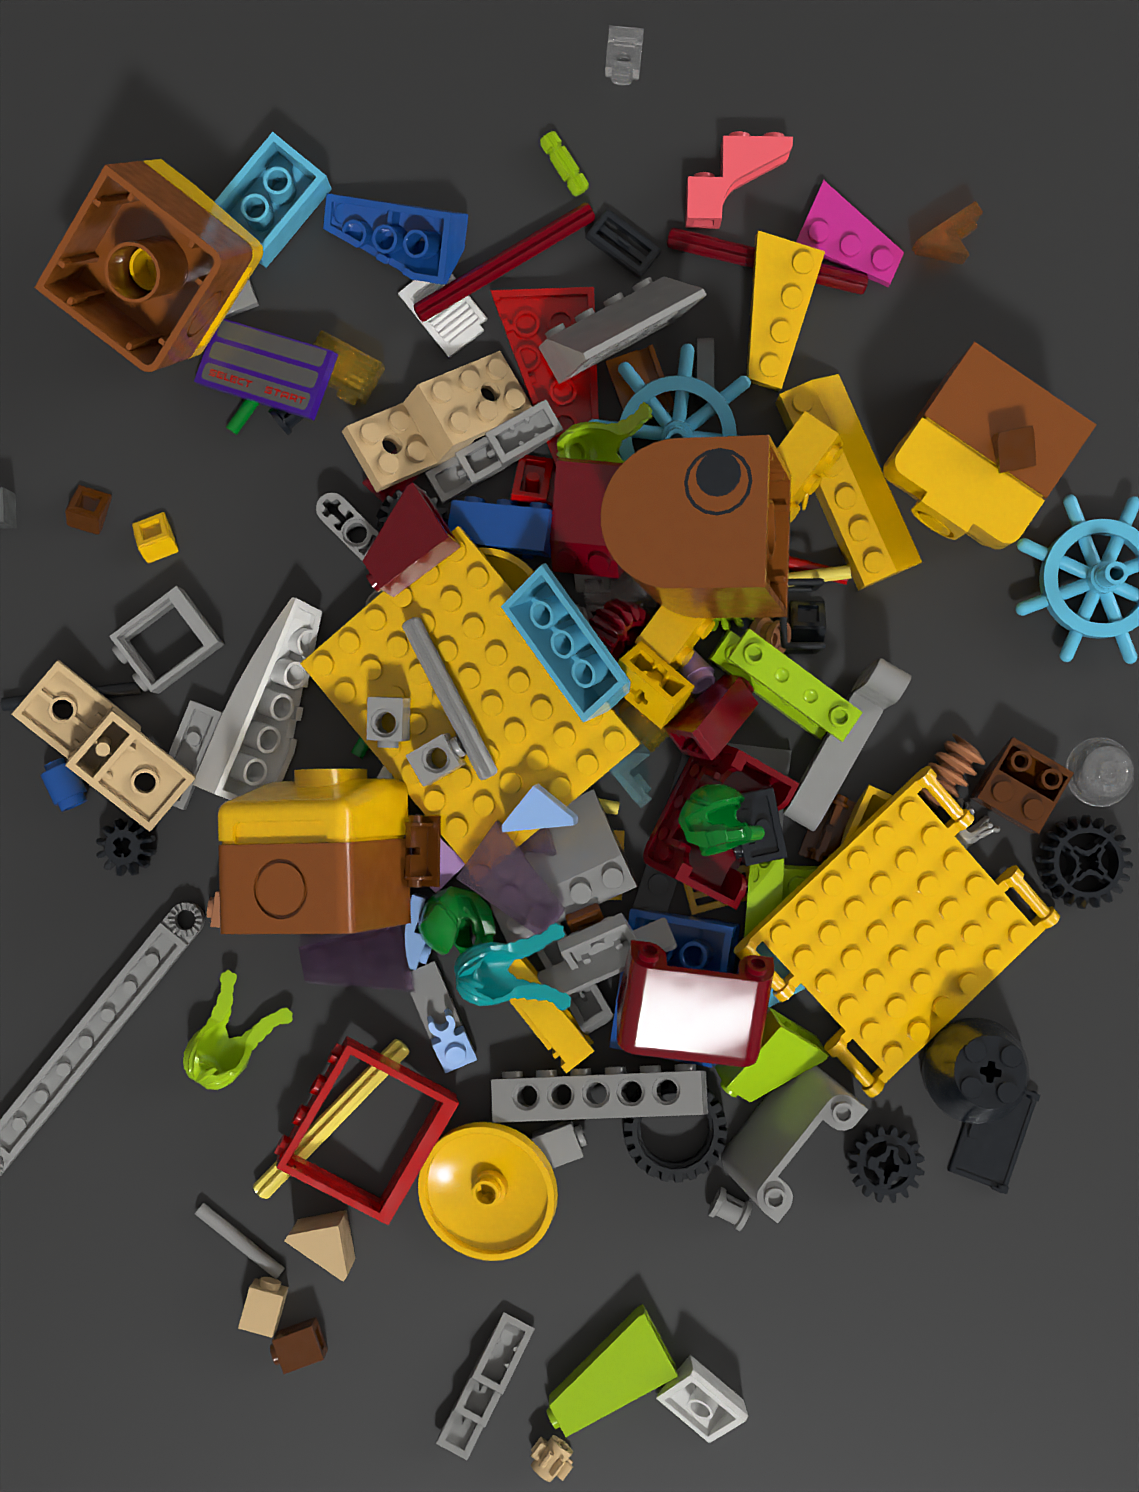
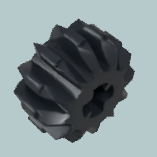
[96,818,157,876]

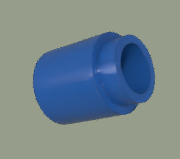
[40,758,87,812]

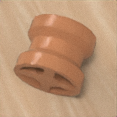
[750,617,791,653]

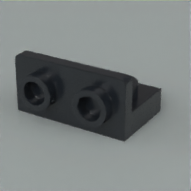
[733,787,788,866]

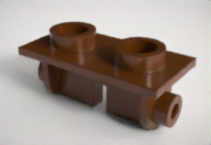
[798,794,856,864]
[404,815,441,887]

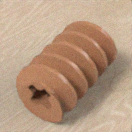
[917,733,986,810]

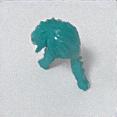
[454,923,571,1010]

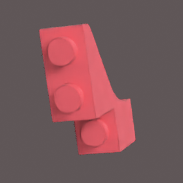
[685,131,793,229]

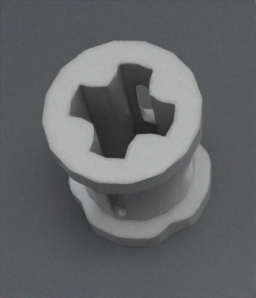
[708,1187,753,1231]

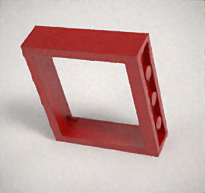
[274,1036,459,1225]

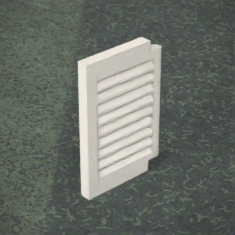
[398,274,488,359]

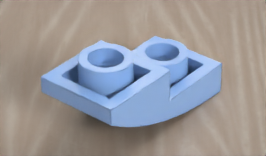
[405,893,432,970]

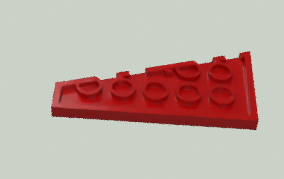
[490,287,599,467]

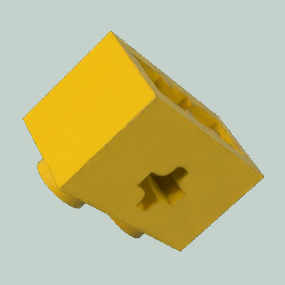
[618,641,695,729]

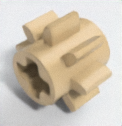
[530,1435,573,1482]

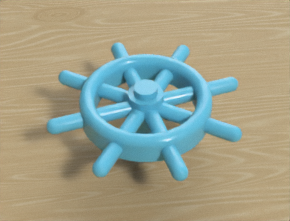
[589,344,751,461]
[1015,494,1139,664]

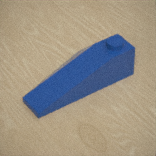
[323,193,468,285]

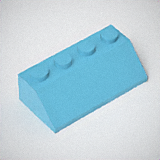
[501,563,631,723]

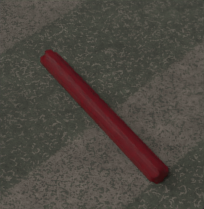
[414,203,595,322]
[667,228,868,295]

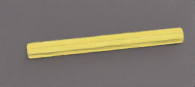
[253,1039,410,1199]

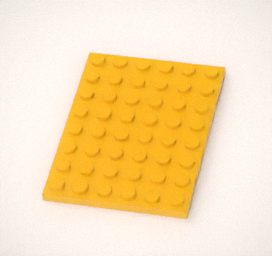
[300,526,642,880]

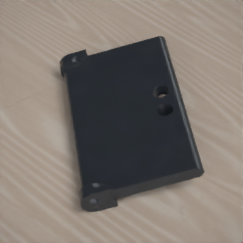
[948,1089,1041,1194]

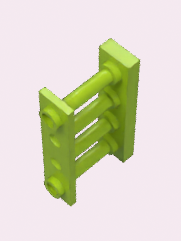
[708,629,863,742]

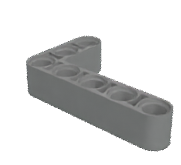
[783,658,912,831]

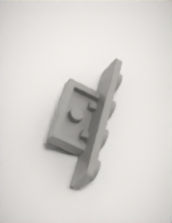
[537,913,677,995]

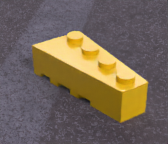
[746,231,825,391]

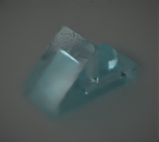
[609,752,652,808]

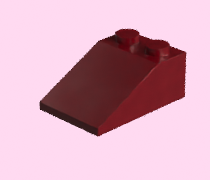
[550,458,624,579]

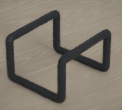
[773,578,826,654]

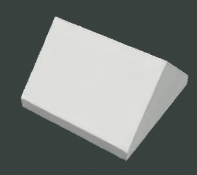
[656,1355,748,1443]

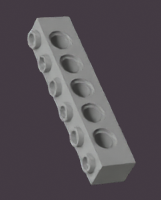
[491,1064,708,1123]

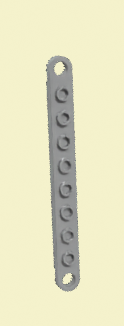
[0,902,205,1176]

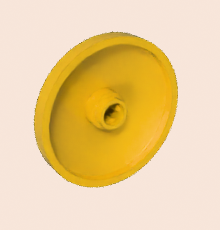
[418,1122,558,1261]

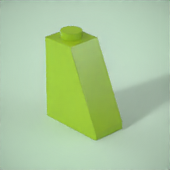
[715,1007,829,1102]

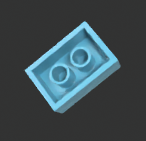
[214,132,332,268]

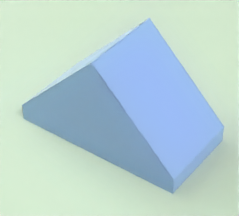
[502,783,578,832]

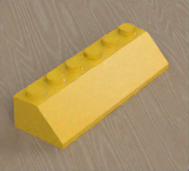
[775,374,922,591]

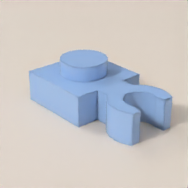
[427,1008,478,1073]

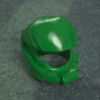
[678,784,765,856]
[418,886,495,956]

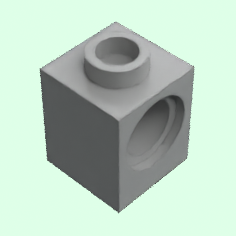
[366,697,411,748]
[405,733,467,787]
[531,1120,587,1169]

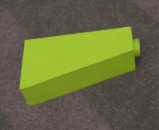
[546,1304,678,1437]

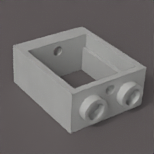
[109,586,225,694]

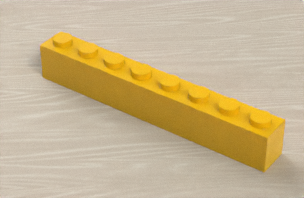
[635,411,843,670]

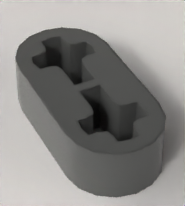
[695,338,714,403]

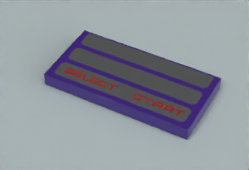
[194,319,338,420]

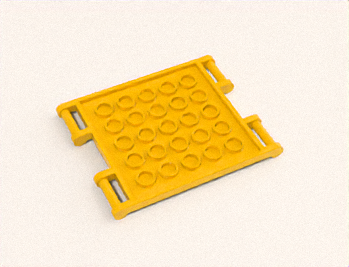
[733,766,1060,1098]

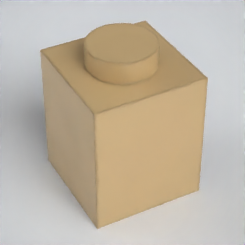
[238,1277,289,1338]

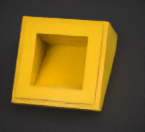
[132,512,178,563]

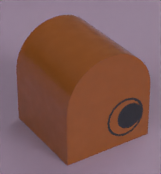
[601,435,791,618]

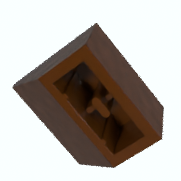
[969,737,1074,834]

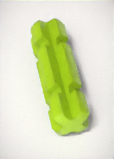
[540,131,589,196]

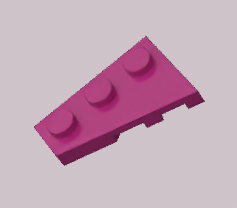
[796,180,904,287]

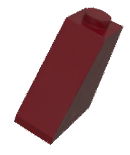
[363,482,461,597]
[663,674,759,761]

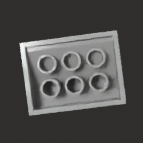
[539,276,706,384]
[481,789,638,943]

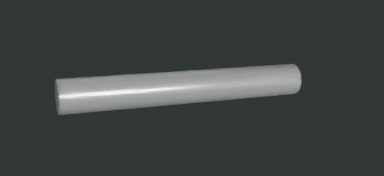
[195,1203,285,1279]

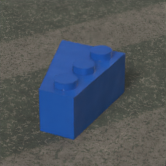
[448,496,552,560]

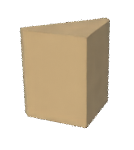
[284,1210,356,1282]

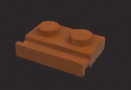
[605,344,674,422]

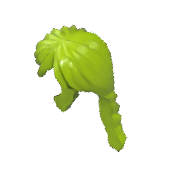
[556,402,653,463]
[183,969,293,1090]

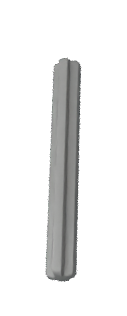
[402,617,498,780]

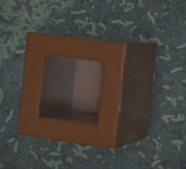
[270,1317,328,1374]

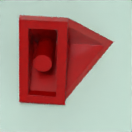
[511,455,556,510]

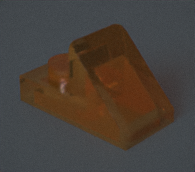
[912,201,983,264]

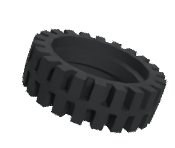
[623,1080,727,1183]

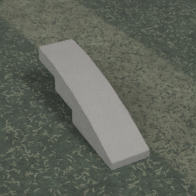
[425,399,563,505]
[435,1312,535,1460]

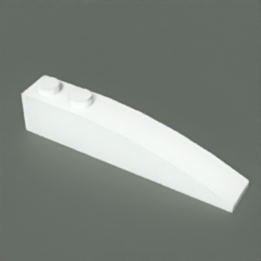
[192,597,322,800]

